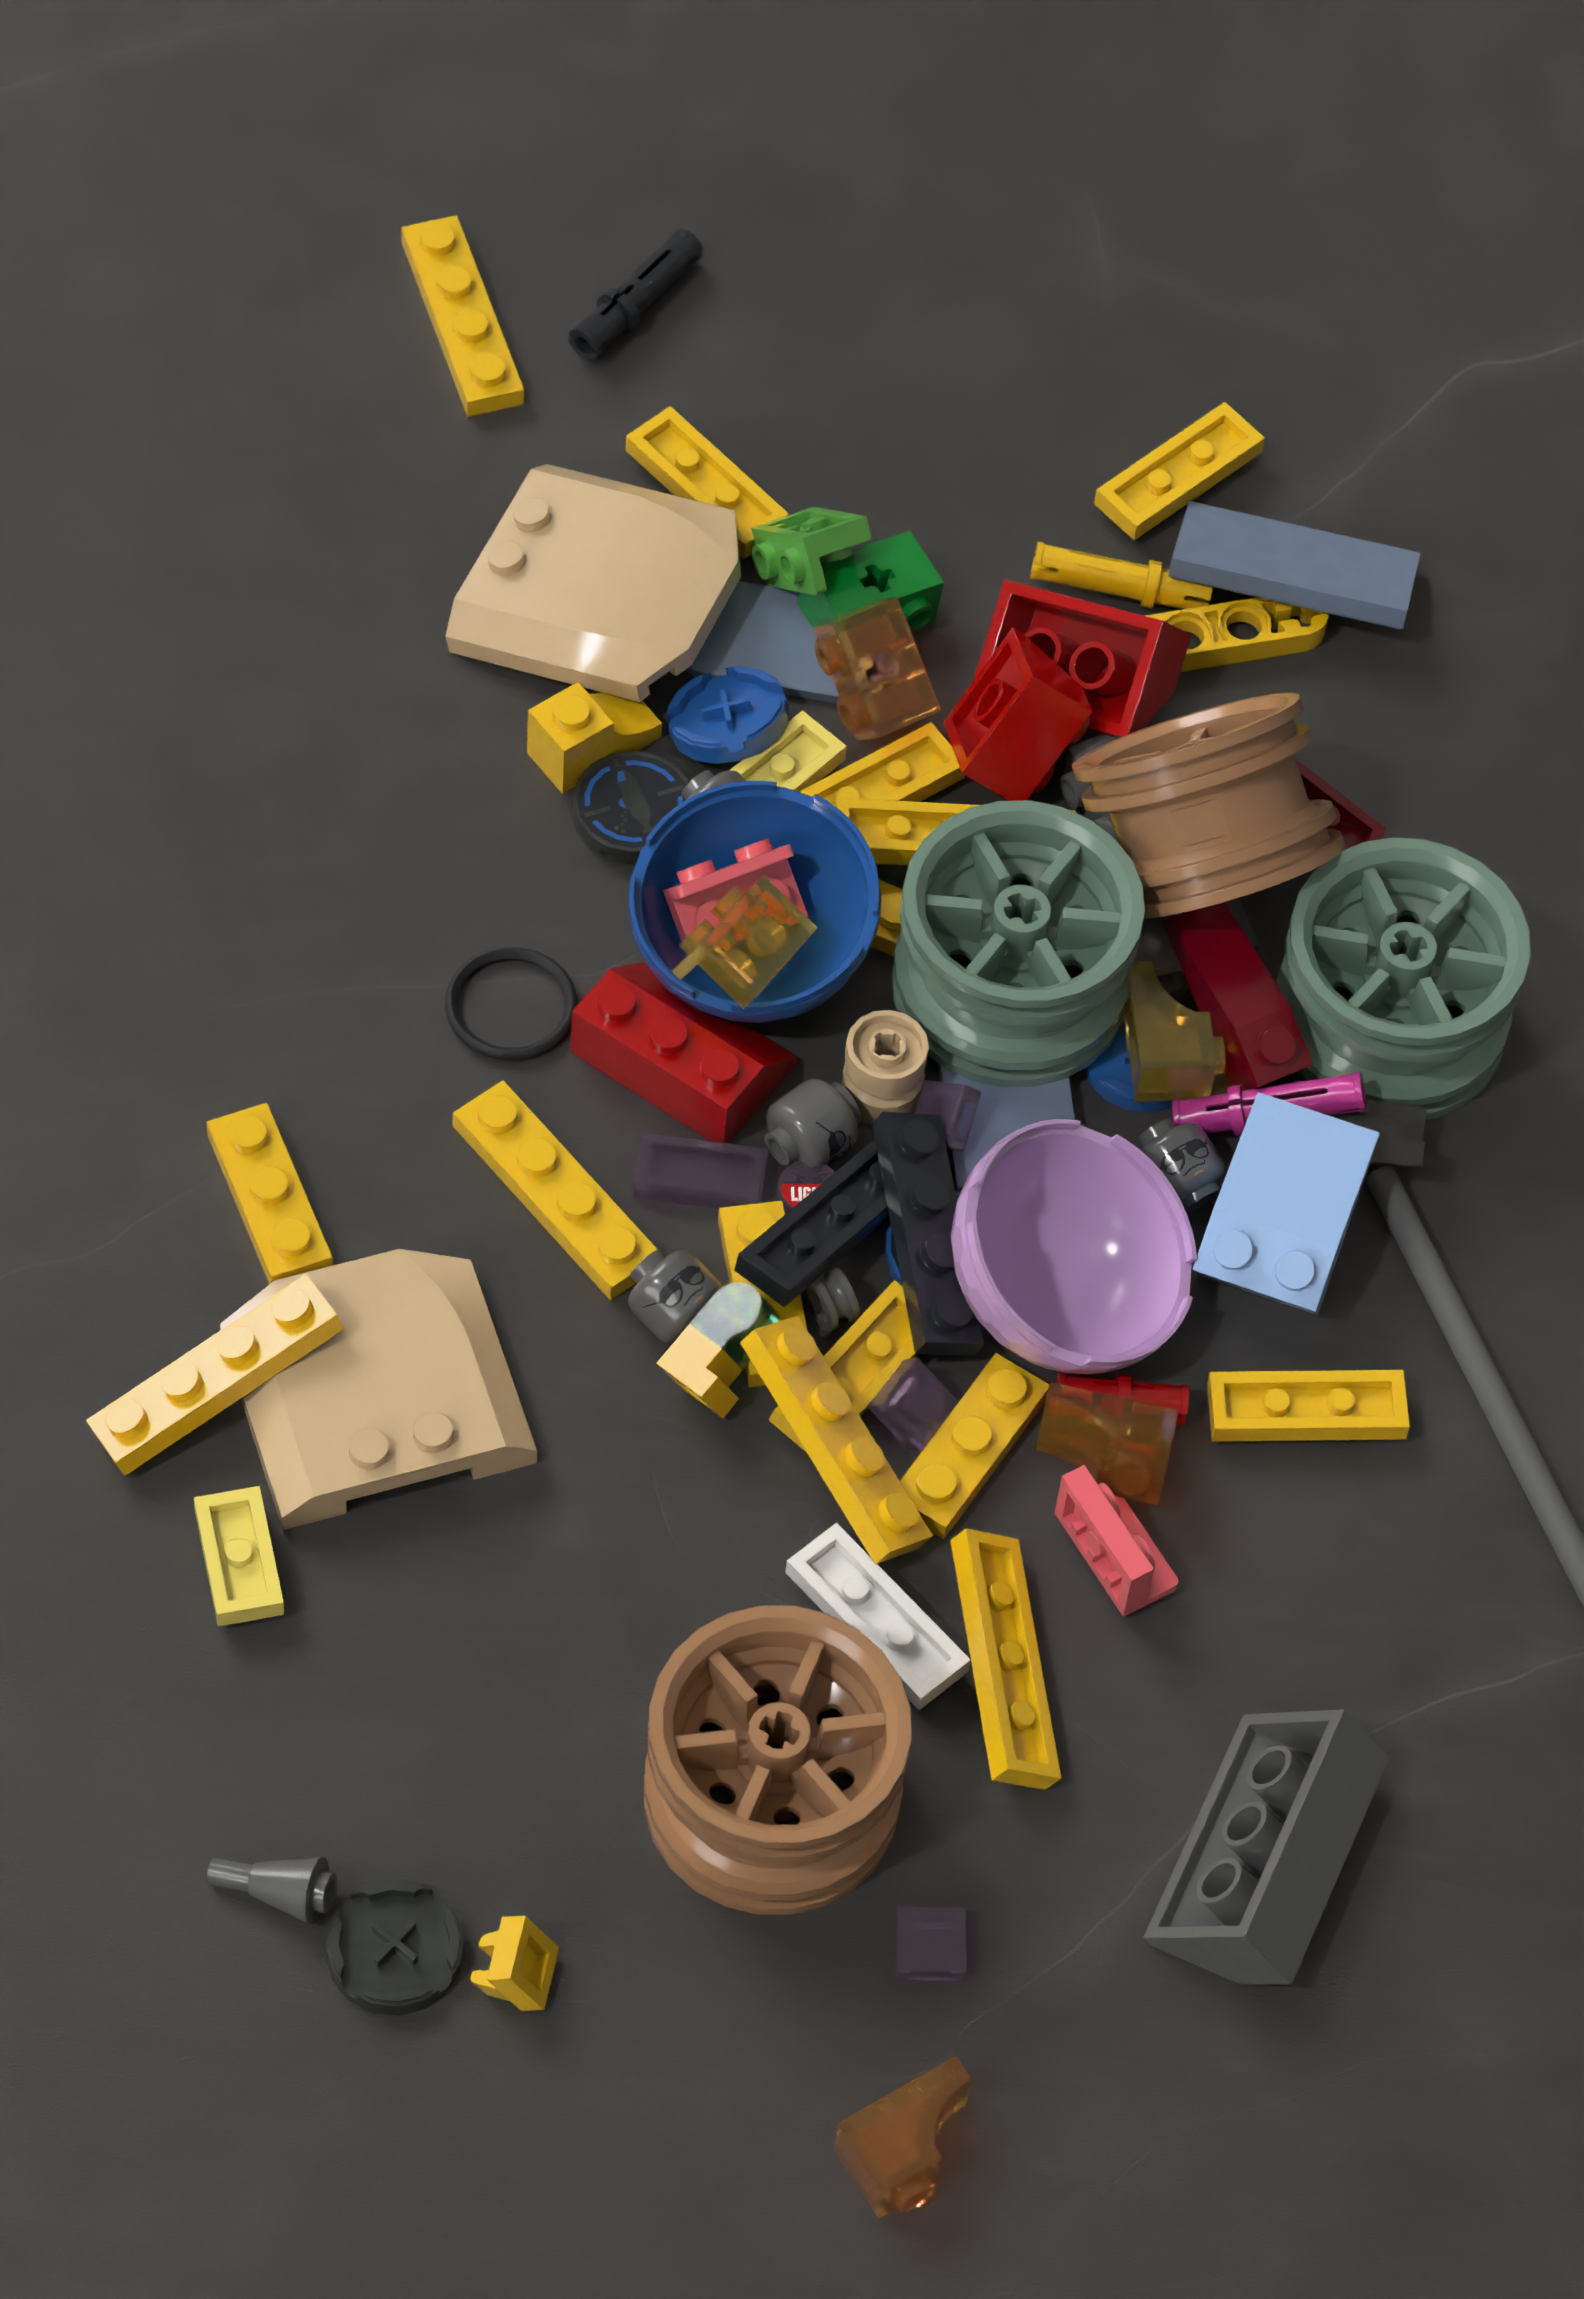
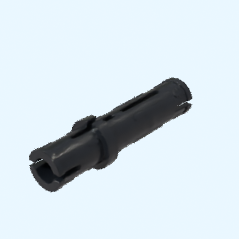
[568,229,703,360]

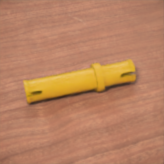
[1030,541,1213,609]

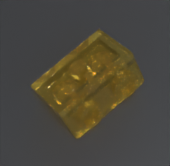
[671,875,818,1009]

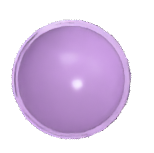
[951,1119,1197,1374]

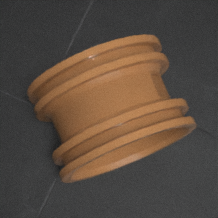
[1072,693,1346,919]
[644,1606,912,1915]

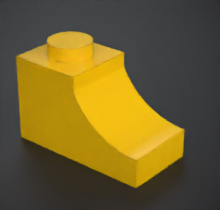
[527,682,662,794]

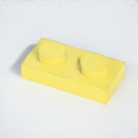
[730,710,847,792]
[194,1486,284,1627]

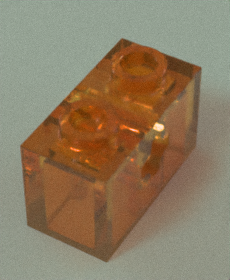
[813,597,941,740]

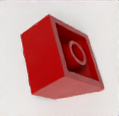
[943,627,1092,801]

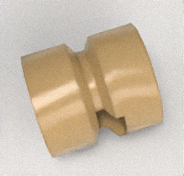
[841,1010,929,1125]

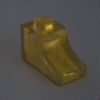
[1124,961,1225,1102]

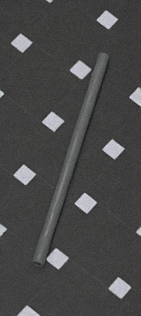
[1366,1166,1584,1608]

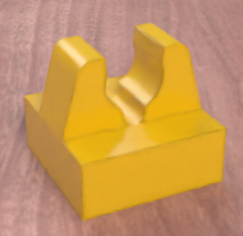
[471,1916,559,2011]

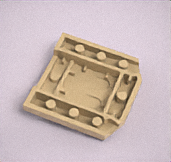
[445,464,741,702]
[220,1249,537,1530]

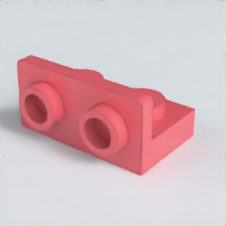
[663,838,808,961]
[1055,1465,1178,1617]

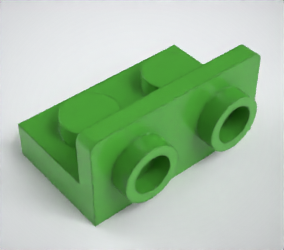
[751,507,872,595]

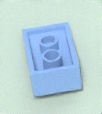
[1192,1092,1380,1316]

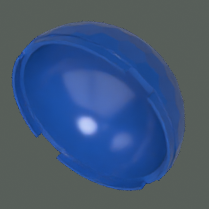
[628,781,882,1023]

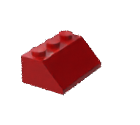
[973,579,1192,738]
[570,961,798,1150]

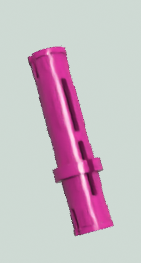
[1172,1071,1367,1136]

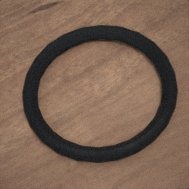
[445,947,577,1060]

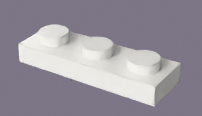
[785,1522,971,1710]

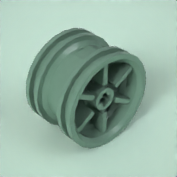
[891,800,1145,1087]
[1276,837,1531,1123]

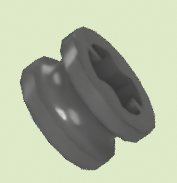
[804,1266,860,1333]

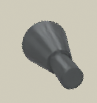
[207,1857,337,1925]

